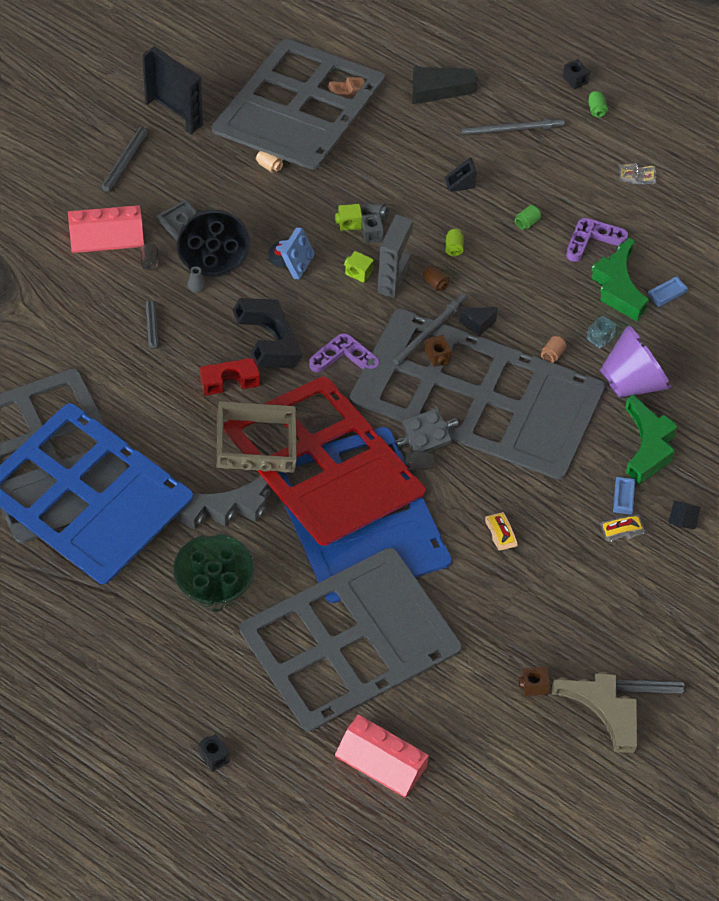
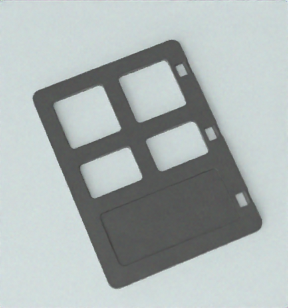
[212,39,385,170]
[0,369,127,543]
[239,548,461,731]

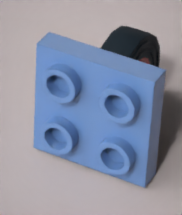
[268,227,315,279]

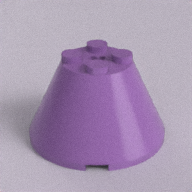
[599,325,671,398]

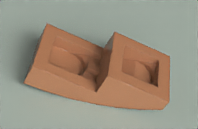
[328,77,368,98]

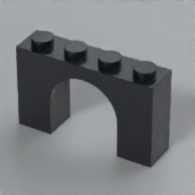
[232,298,303,368]

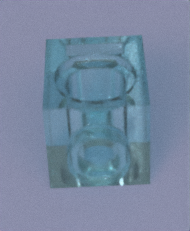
[586,315,617,349]

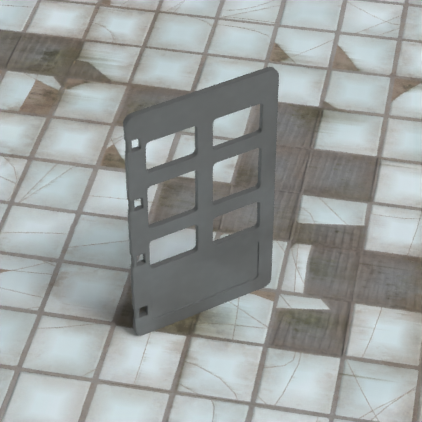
[350,309,605,479]

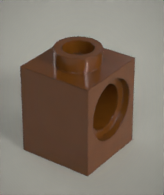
[425,334,452,367]
[518,666,550,697]

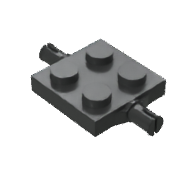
[395,408,459,456]

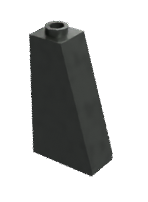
[412,67,478,104]

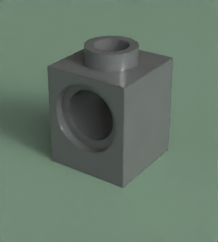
[361,214,383,244]

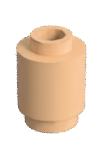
[256,151,283,173]

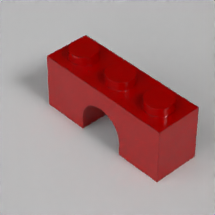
[200,358,260,396]

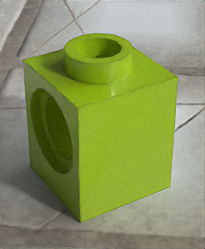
[335,204,362,231]
[344,251,374,283]

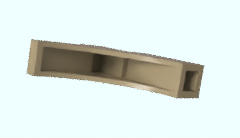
[552,672,637,753]

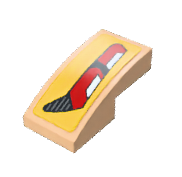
[485,512,517,551]

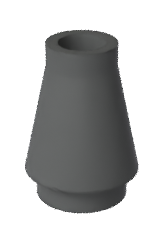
[362,203,390,221]
[187,267,206,293]

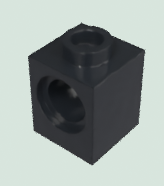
[563,59,590,90]
[198,734,230,772]

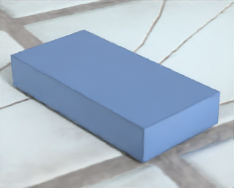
[648,276,688,307]
[613,477,635,515]

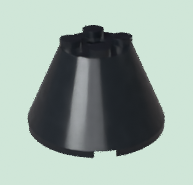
[176,209,250,277]

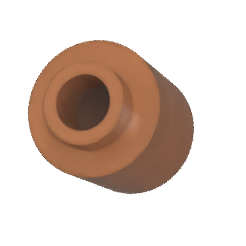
[541,336,567,363]

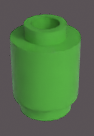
[588,91,608,117]
[515,205,541,230]

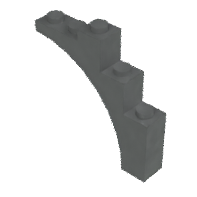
[165,471,281,530]

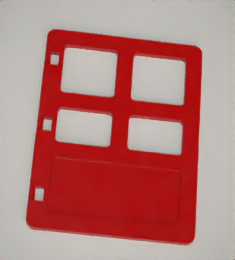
[224,377,425,546]

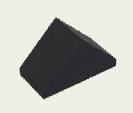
[444,158,477,192]
[459,307,497,336]

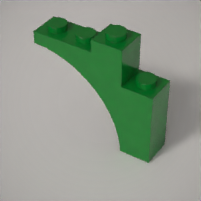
[591,238,649,321]
[625,395,677,485]

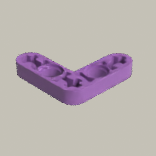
[566,218,628,262]
[309,333,379,373]

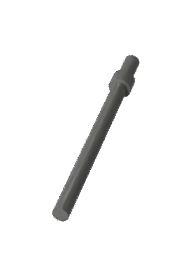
[461,118,565,135]
[393,293,468,366]

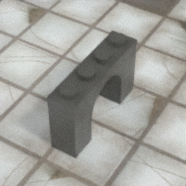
[377,215,413,298]

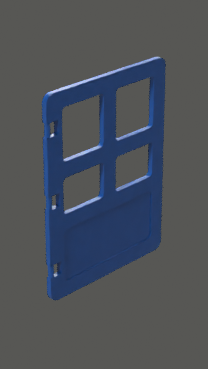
[0,403,193,584]
[280,427,451,603]

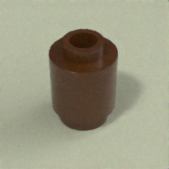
[423,265,449,291]

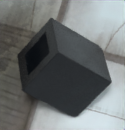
[669,500,701,529]

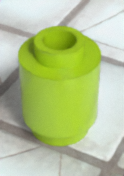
[445,229,464,257]

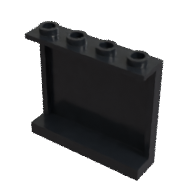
[142,46,203,135]

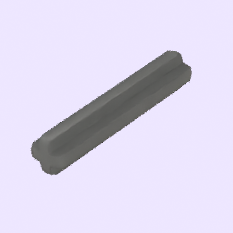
[146,301,159,349]

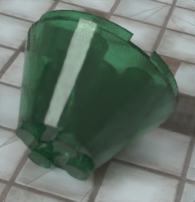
[173,534,254,612]

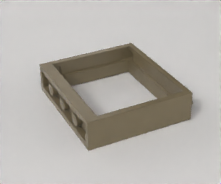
[216,401,296,473]

